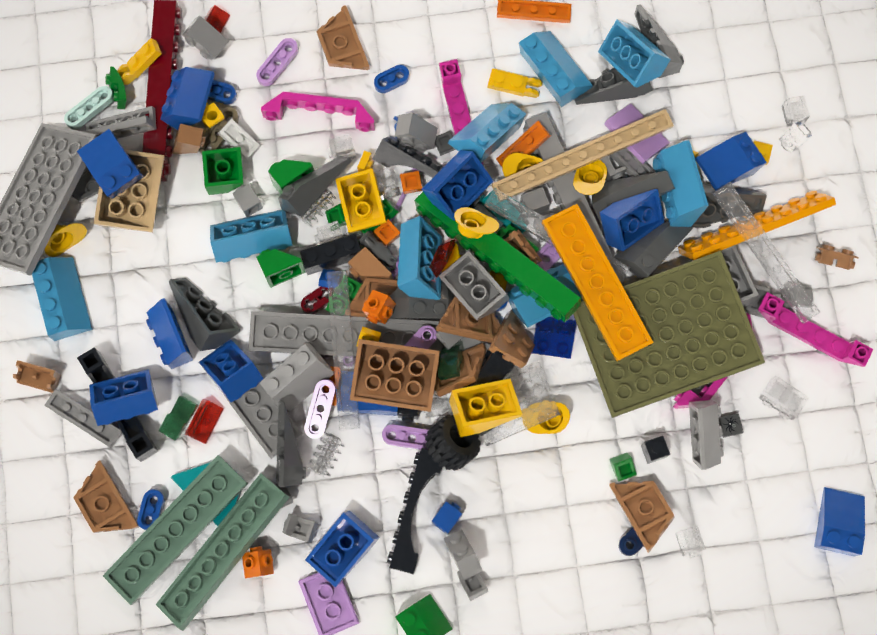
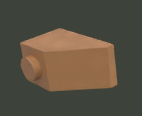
[172,124,205,155]
[348,247,393,281]

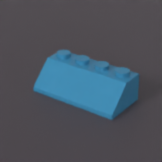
[598,19,671,87]
[518,31,593,107]
[448,103,526,163]
[653,140,709,227]
[210,210,293,263]
[397,216,442,300]
[32,257,93,341]
[507,263,583,328]

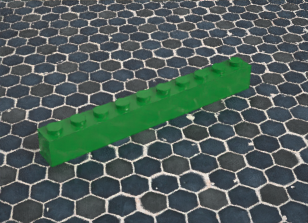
[414,192,581,322]

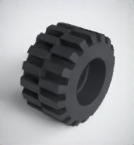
[425,414,481,471]

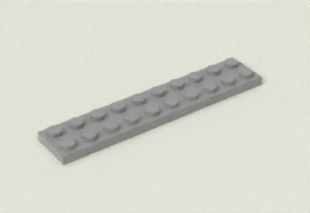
[248,311,448,361]

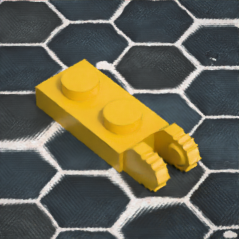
[117,38,162,85]
[487,68,542,98]

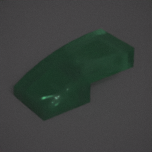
[438,345,462,381]
[158,395,199,441]

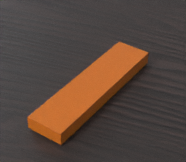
[497,0,571,23]

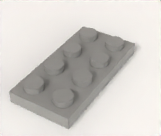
[224,382,304,459]

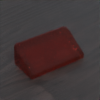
[205,5,230,33]
[429,239,456,278]
[185,399,224,444]

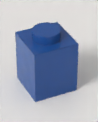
[431,501,463,535]

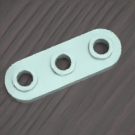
[64,86,113,130]

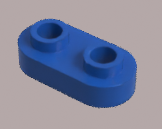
[374,65,409,93]
[208,79,237,105]
[137,489,165,530]

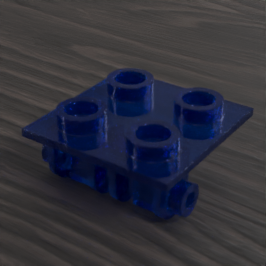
[532,317,576,359]

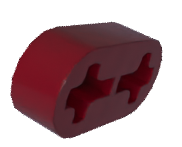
[301,287,334,314]

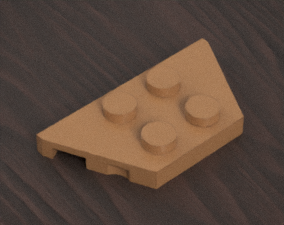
[316,5,370,70]
[345,278,398,317]
[436,297,501,343]
[489,310,535,368]
[434,343,486,397]
[73,460,139,533]
[609,481,675,553]

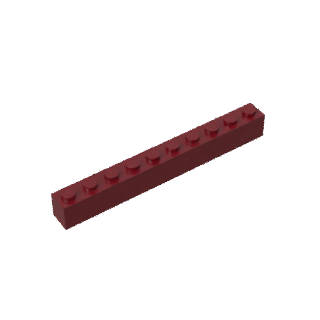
[142,0,182,182]

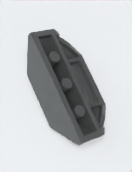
[389,280,456,321]

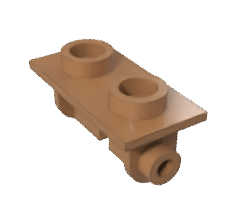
[504,230,542,264]
[815,244,859,270]

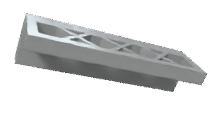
[82,106,156,139]

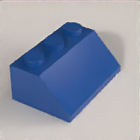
[160,67,215,130]
[421,150,493,221]
[146,298,193,369]
[89,369,158,426]

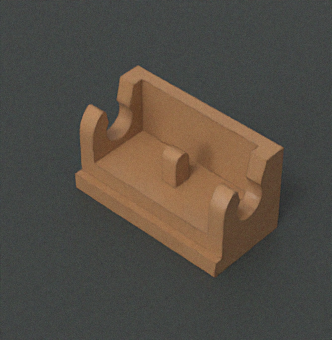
[13,360,61,393]

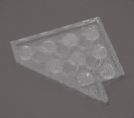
[482,360,560,446]

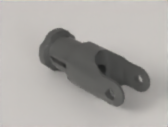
[359,230,397,271]

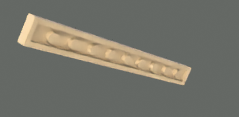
[491,109,674,203]

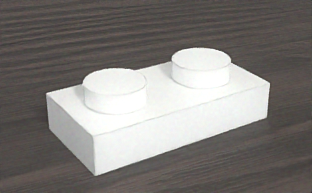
[218,119,260,159]

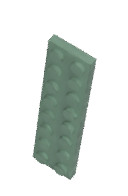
[103,455,248,605]
[155,473,289,631]

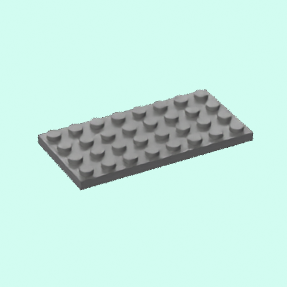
[0,123,98,276]

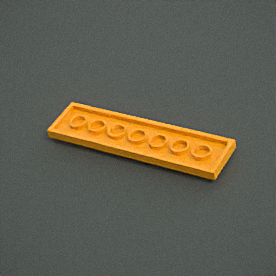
[678,191,836,261]
[541,204,654,362]

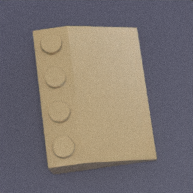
[94,149,165,233]

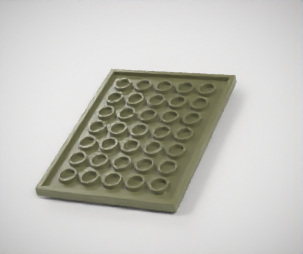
[573,251,765,418]

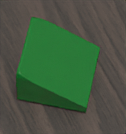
[325,204,346,229]
[609,453,637,482]

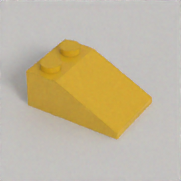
[335,168,387,233]
[449,379,523,437]

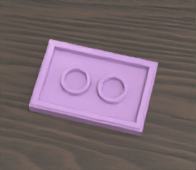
[604,103,670,164]
[298,572,360,635]

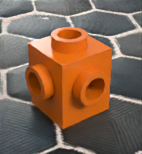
[362,290,396,324]
[242,546,274,578]

